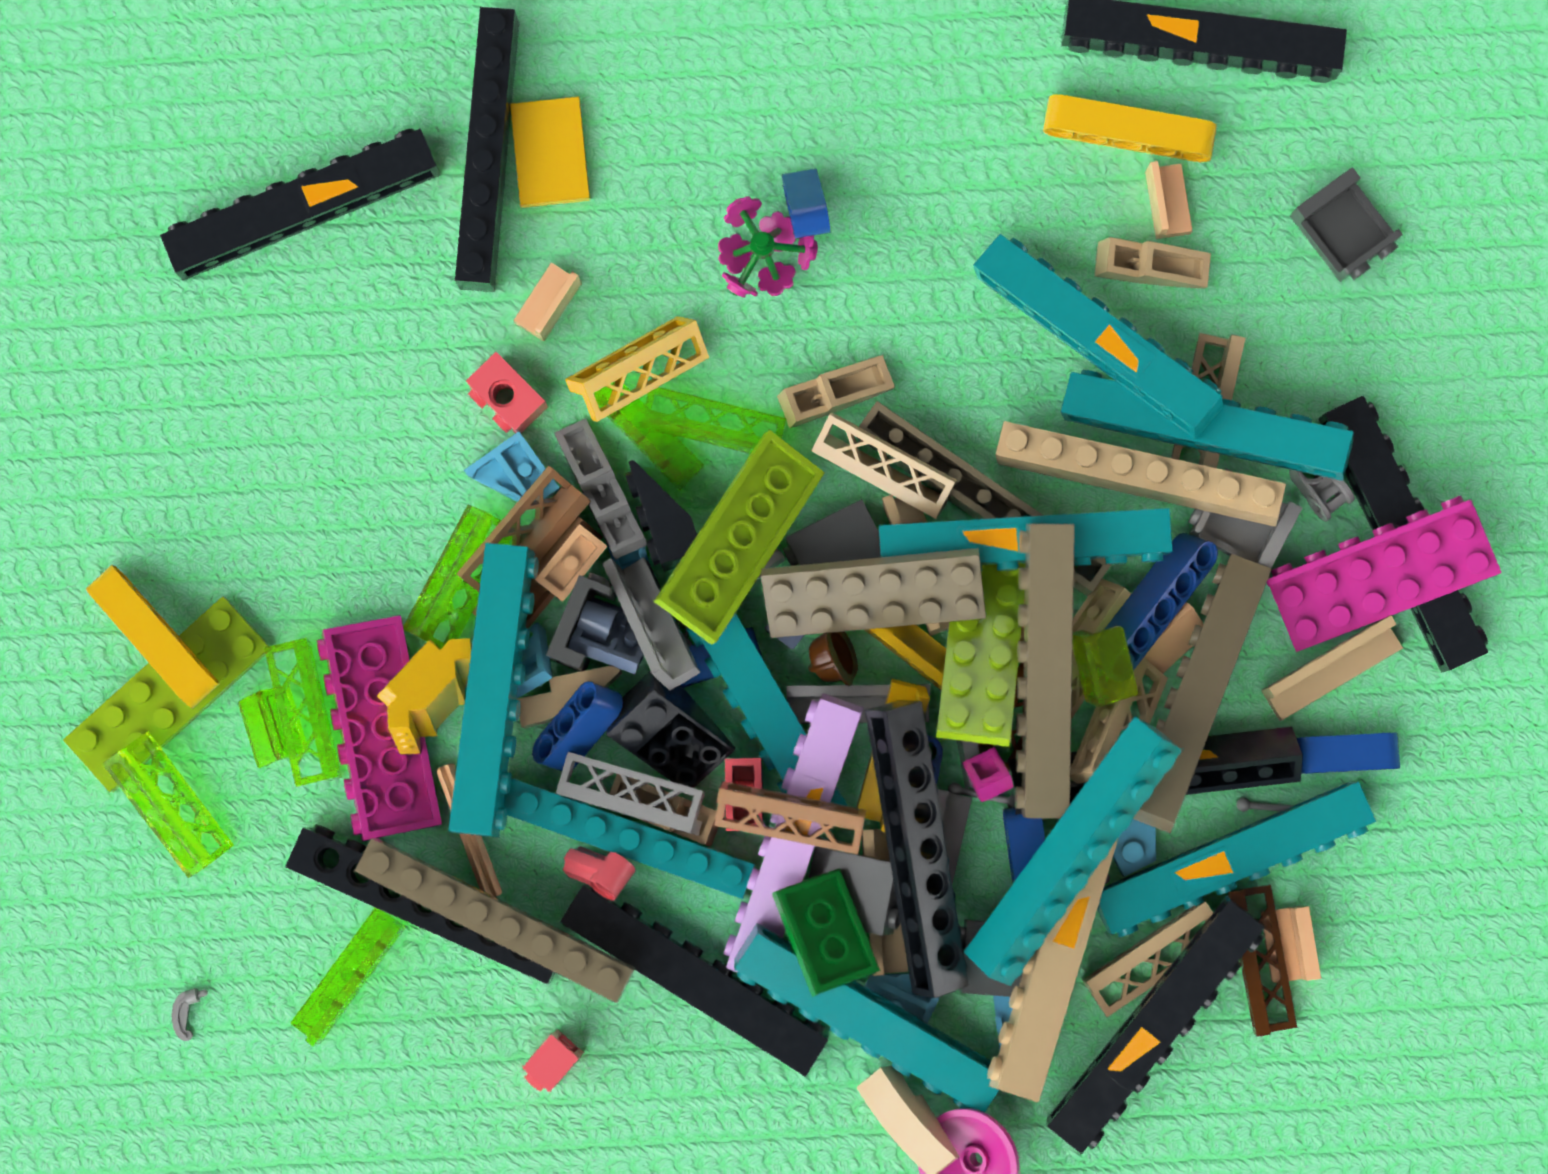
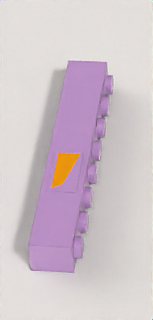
[723,693,864,972]

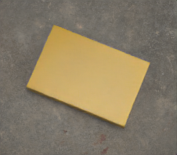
[510,96,590,208]

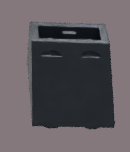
[625,460,697,572]
[607,671,735,788]

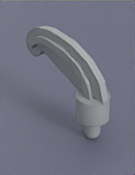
[171,988,208,1041]

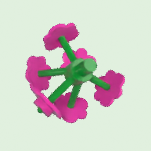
[718,196,818,298]

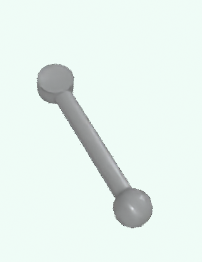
[948,783,1014,808]
[1236,798,1293,812]

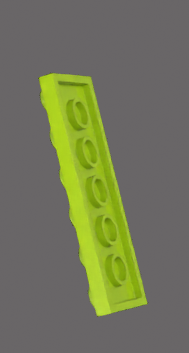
[654,430,825,644]
[936,563,1025,747]
[63,596,272,793]

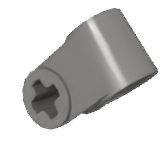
[1289,469,1355,522]

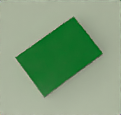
[772,868,880,997]

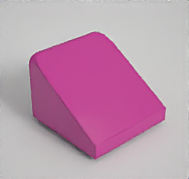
[962,747,1013,802]

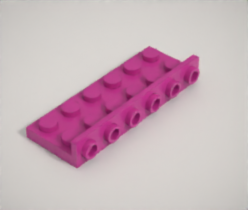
[1267,495,1502,652]
[316,615,442,842]

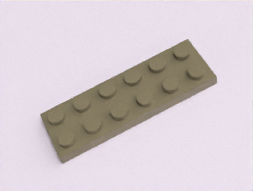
[761,548,986,638]

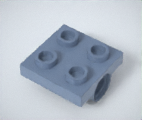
[568,597,644,674]

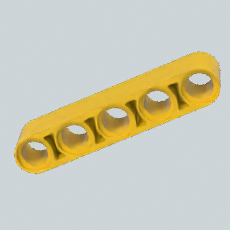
[1043,94,1217,162]
[86,564,219,709]

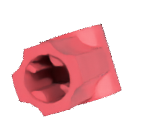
[563,846,636,901]

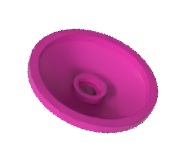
[918,1108,1020,1174]

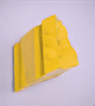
[377,638,472,755]

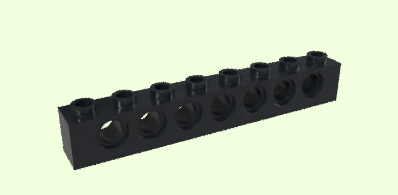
[865,700,969,998]
[285,824,555,984]

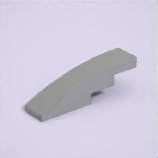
[554,418,647,560]

